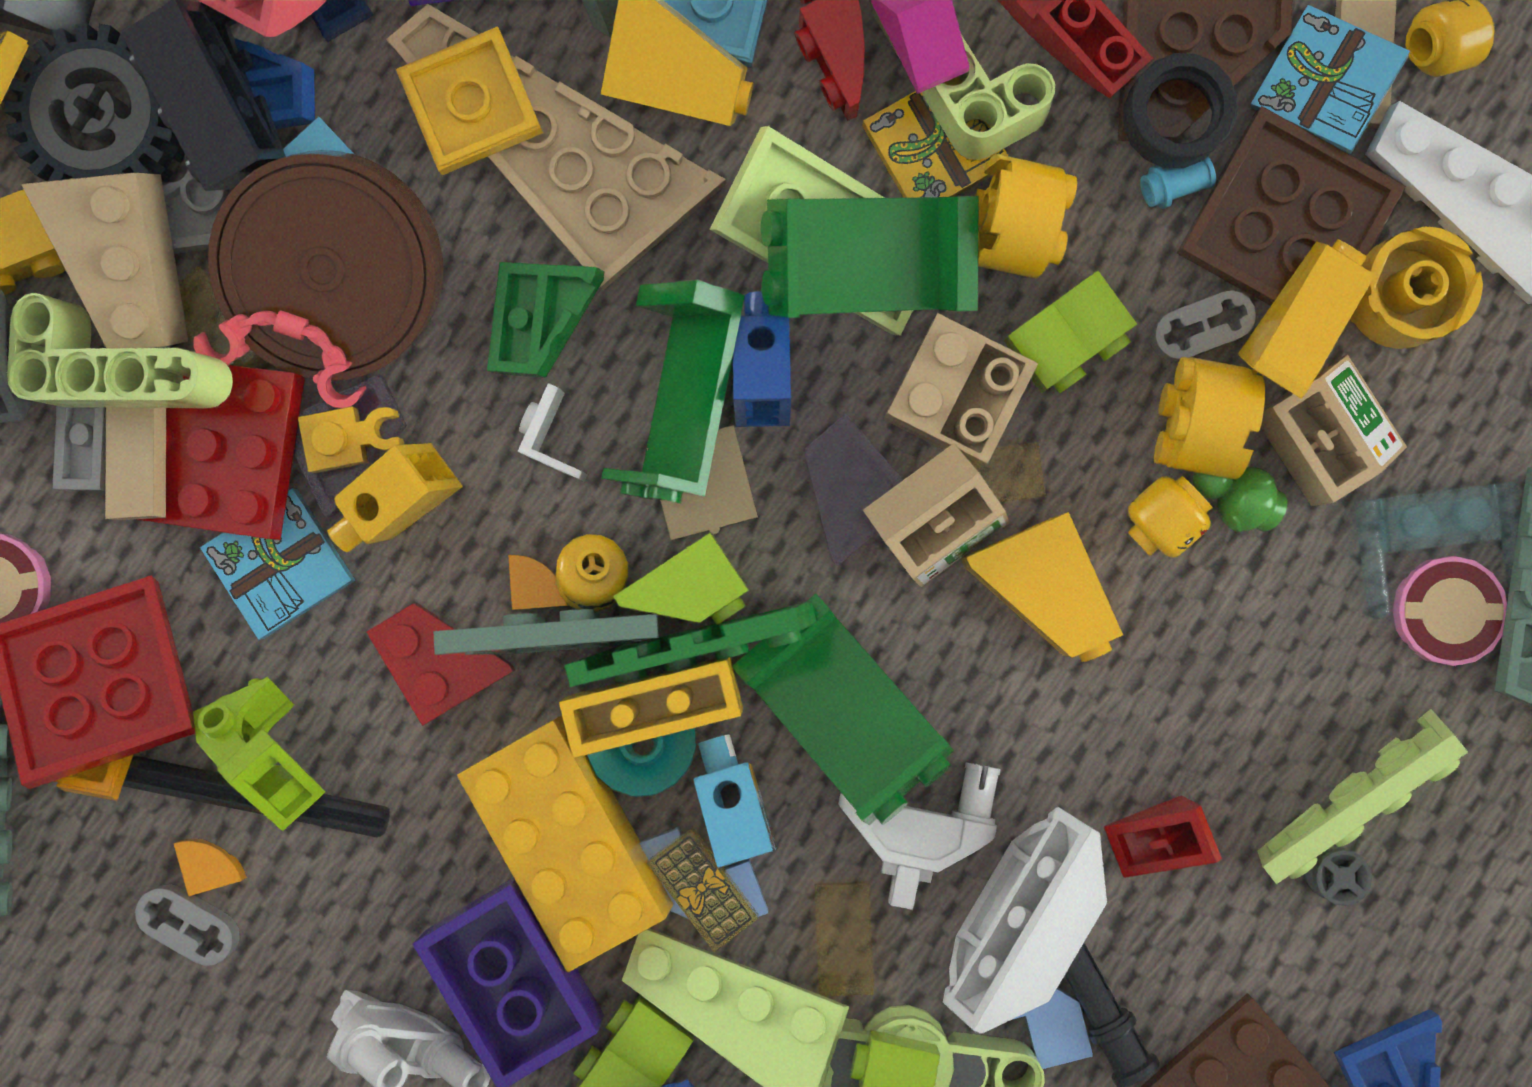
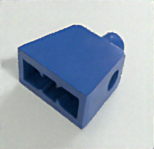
[733,291,791,427]

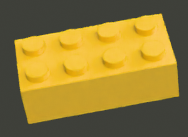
[457,715,674,973]

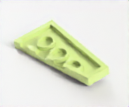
[1257,709,1468,884]
[622,928,849,1087]

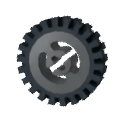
[4,23,185,182]

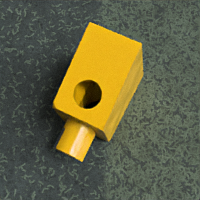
[327,443,463,552]

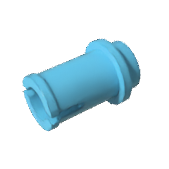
[1140,157,1216,209]

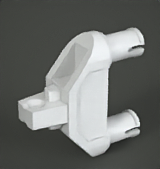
[838,762,1001,910]
[327,990,491,1087]

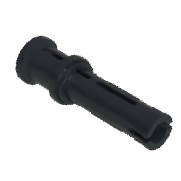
[1065,942,1160,1087]

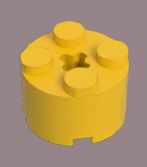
[975,154,1077,279]
[1350,226,1483,349]
[1154,357,1265,480]

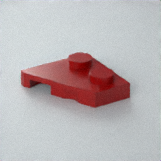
[366,603,515,726]

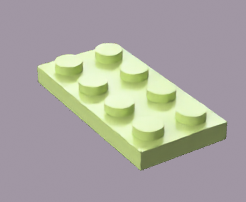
[709,126,913,336]

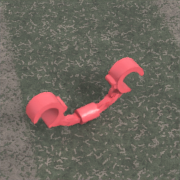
[194,310,366,408]

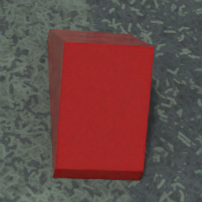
[1104,795,1222,878]

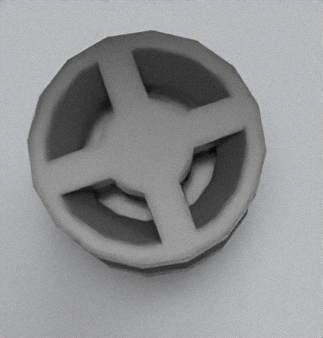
[1304,845,1372,906]

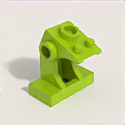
[193,677,325,831]

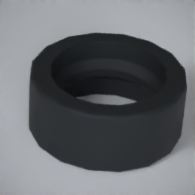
[1123,53,1237,168]

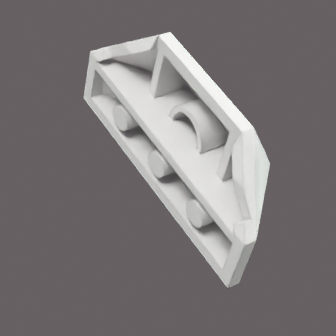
[943,807,1107,1034]

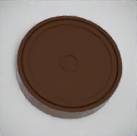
[208,150,443,381]

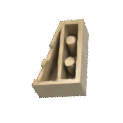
[21,173,188,348]

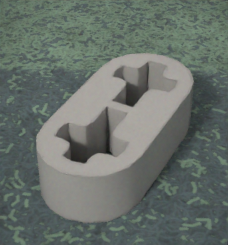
[1150,290,1256,362]
[135,884,240,966]

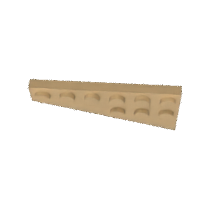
[386,4,726,290]

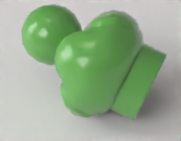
[1193,467,1287,532]

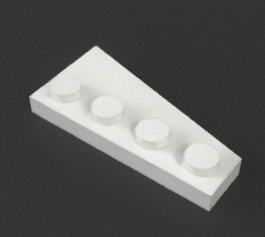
[1365,101,1532,304]

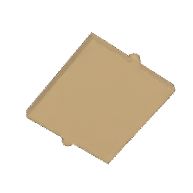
[647,425,758,540]

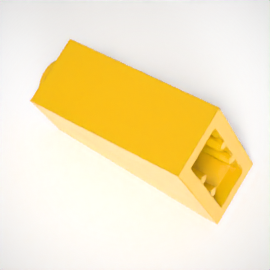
[601,0,753,126]
[1238,239,1375,399]
[961,512,1123,662]

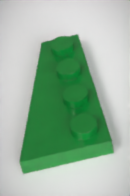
[564,601,817,687]

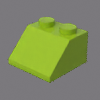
[613,533,749,625]

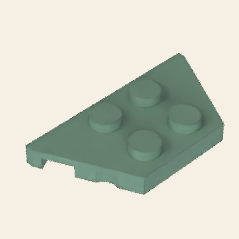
[434,609,659,655]

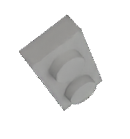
[52,406,106,491]

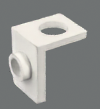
[517,383,588,482]

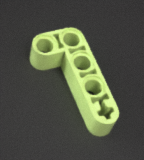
[870,1,1055,160]
[7,293,233,408]

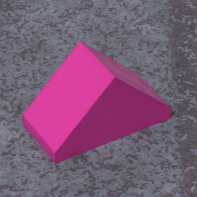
[870,0,969,94]

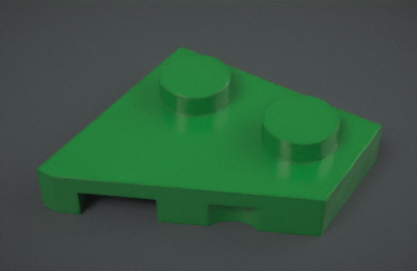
[487,262,605,378]

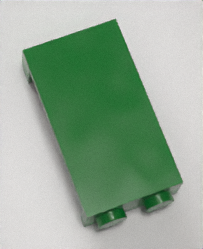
[760,196,979,318]
[601,280,745,504]
[732,593,954,825]

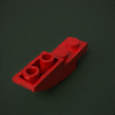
[794,0,865,121]
[998,0,1154,99]

